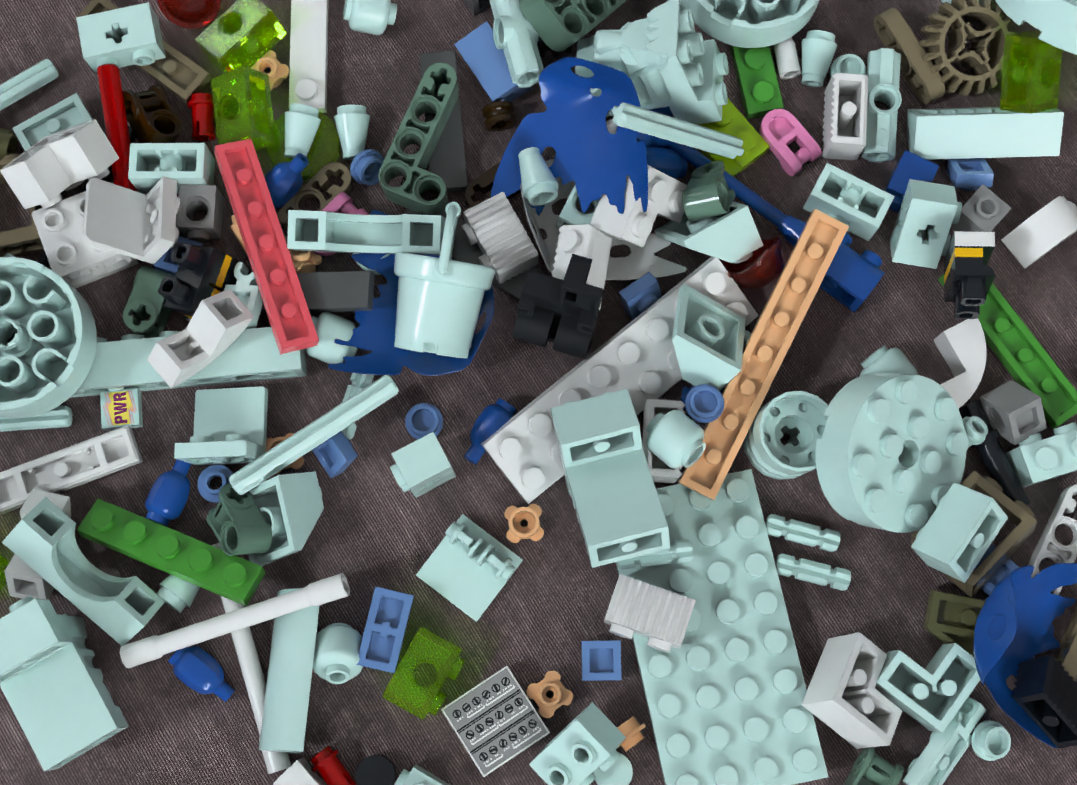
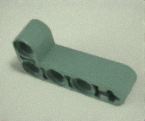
[519,0,627,52]
[378,62,459,215]

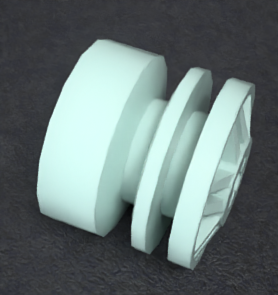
[743,391,828,480]

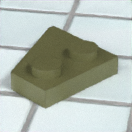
[924,590,985,657]

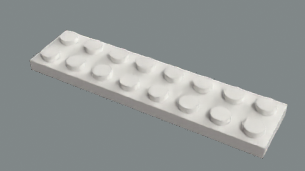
[481,256,759,504]

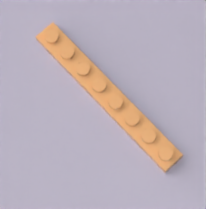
[678,209,849,500]

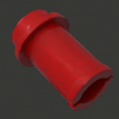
[188,93,217,142]
[310,745,357,785]

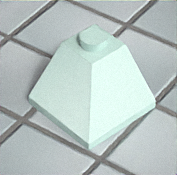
[654,201,764,264]
[672,283,746,391]
[248,471,324,566]

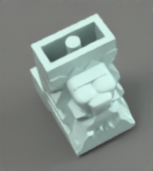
[575,0,729,125]
[550,389,670,568]
[0,596,129,772]

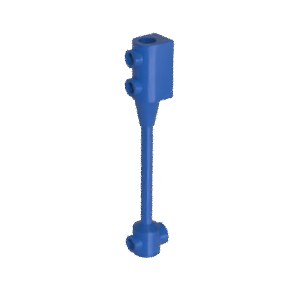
[637,106,885,312]

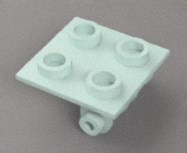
[416,514,523,622]

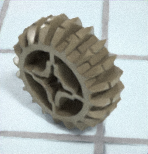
[919,0,1019,96]

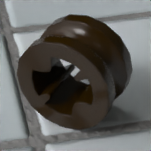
[482,101,517,132]

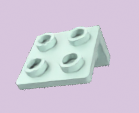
[174,386,268,465]

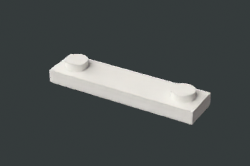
[289,0,329,113]
[0,425,143,515]

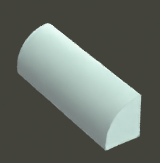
[907,105,1064,160]
[259,588,319,754]

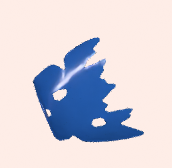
[490,57,648,216]
[328,210,494,376]
[973,563,1077,748]

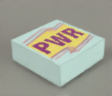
[100,388,143,431]

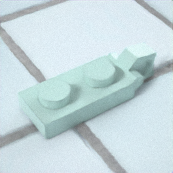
[903,697,986,785]

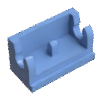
[454,21,532,103]
[356,586,414,673]

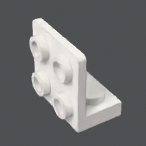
[32,191,139,289]

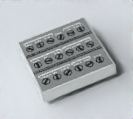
[441,666,550,777]

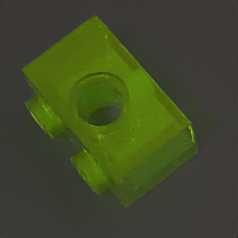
[195,0,287,81]
[1000,31,1063,114]
[211,66,276,151]
[382,626,466,720]

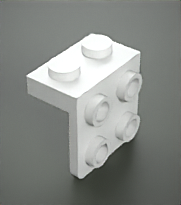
[83,176,180,264]

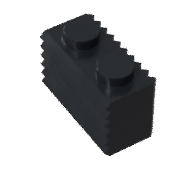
[1011,655,1077,748]

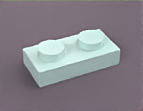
[12,93,93,151]

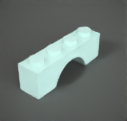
[287,210,446,256]
[2,497,165,646]

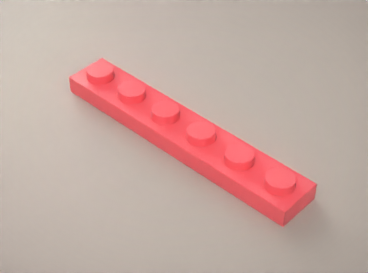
[214,139,319,355]

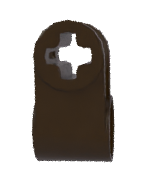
[123,85,182,143]

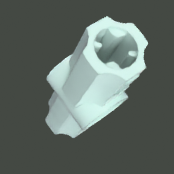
[489,0,544,88]
[861,48,902,163]

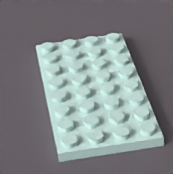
[616,469,828,785]

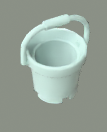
[394,202,495,358]

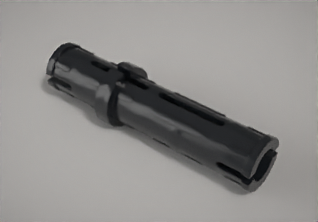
[959,400,1031,505]

